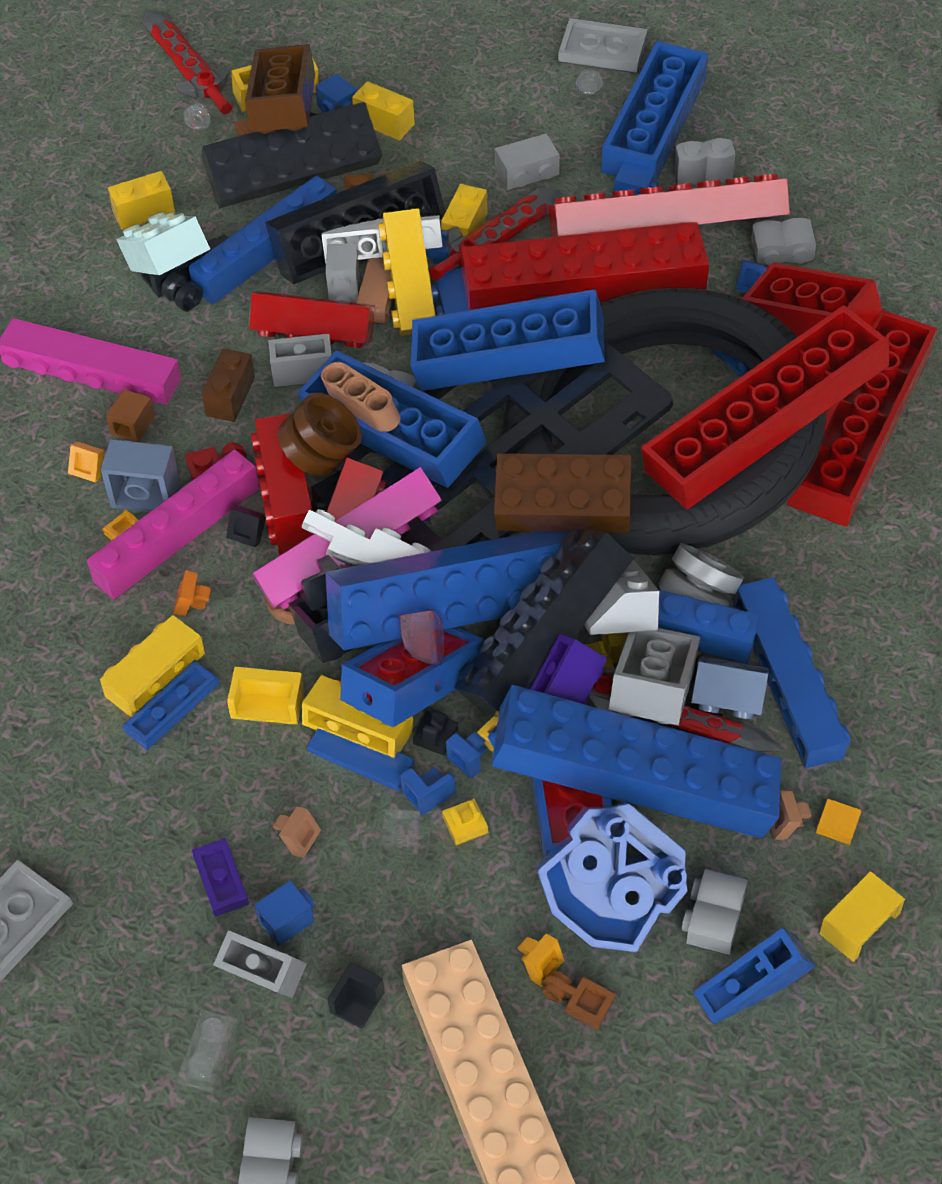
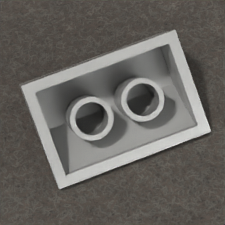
[584,560,659,635]

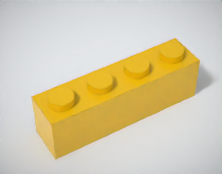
[378,208,435,336]

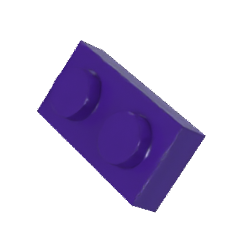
[192,838,249,917]

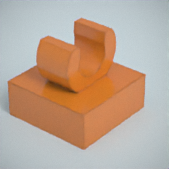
[173,570,211,616]

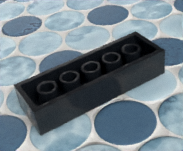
[201,102,382,208]
[265,161,446,284]
[454,528,634,717]

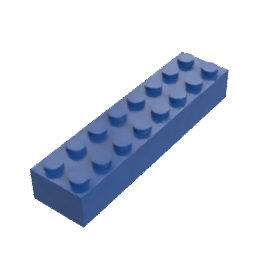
[325,531,569,650]
[491,685,781,839]

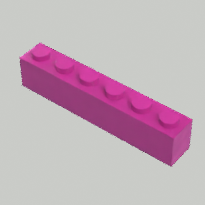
[0,318,182,405]
[87,449,259,600]
[252,467,442,610]

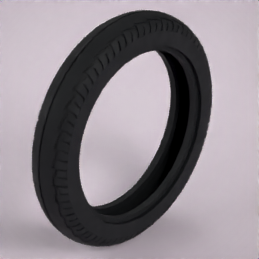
[503,288,826,555]

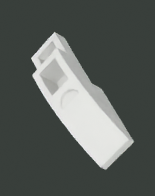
[321,215,443,263]
[301,509,431,566]

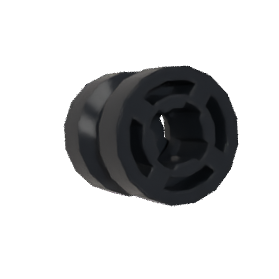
[161,271,203,312]

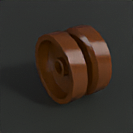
[277,393,362,477]

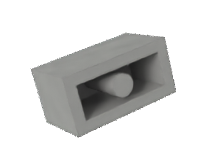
[495,133,560,190]
[326,244,361,303]
[268,334,331,387]
[213,930,307,998]

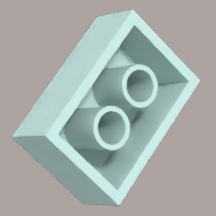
[116,212,210,275]

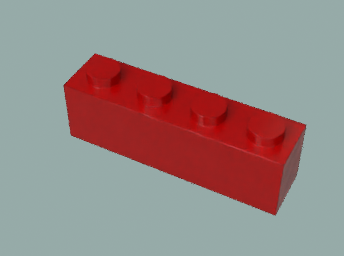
[249,291,375,348]

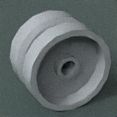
[658,543,745,607]

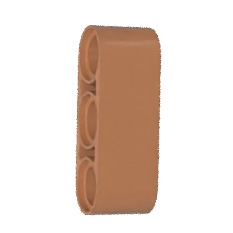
[357,257,393,325]
[321,362,401,432]

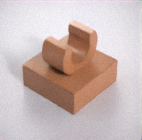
[771,791,812,840]
[273,806,321,858]

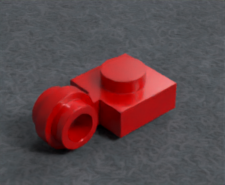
[184,442,247,481]

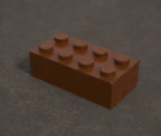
[245,44,315,134]
[494,454,632,533]

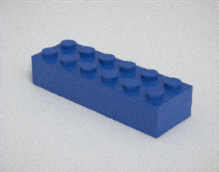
[601,41,708,182]
[410,289,605,391]
[297,350,487,488]

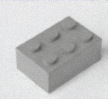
[609,628,700,725]

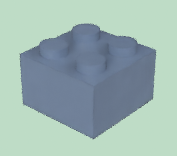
[101,439,181,512]
[692,656,769,719]

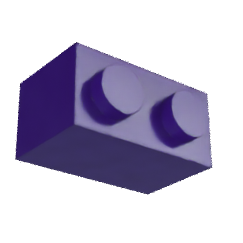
[530,634,608,705]

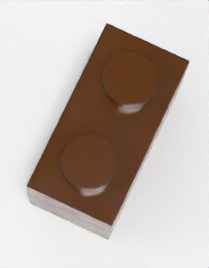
[202,348,255,422]

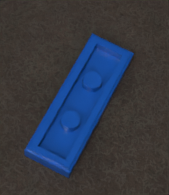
[122,660,220,750]
[307,720,415,792]

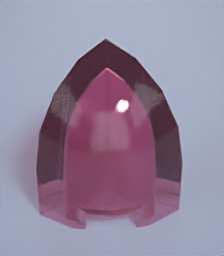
[400,610,444,665]

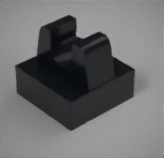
[226,505,266,547]
[413,710,458,756]

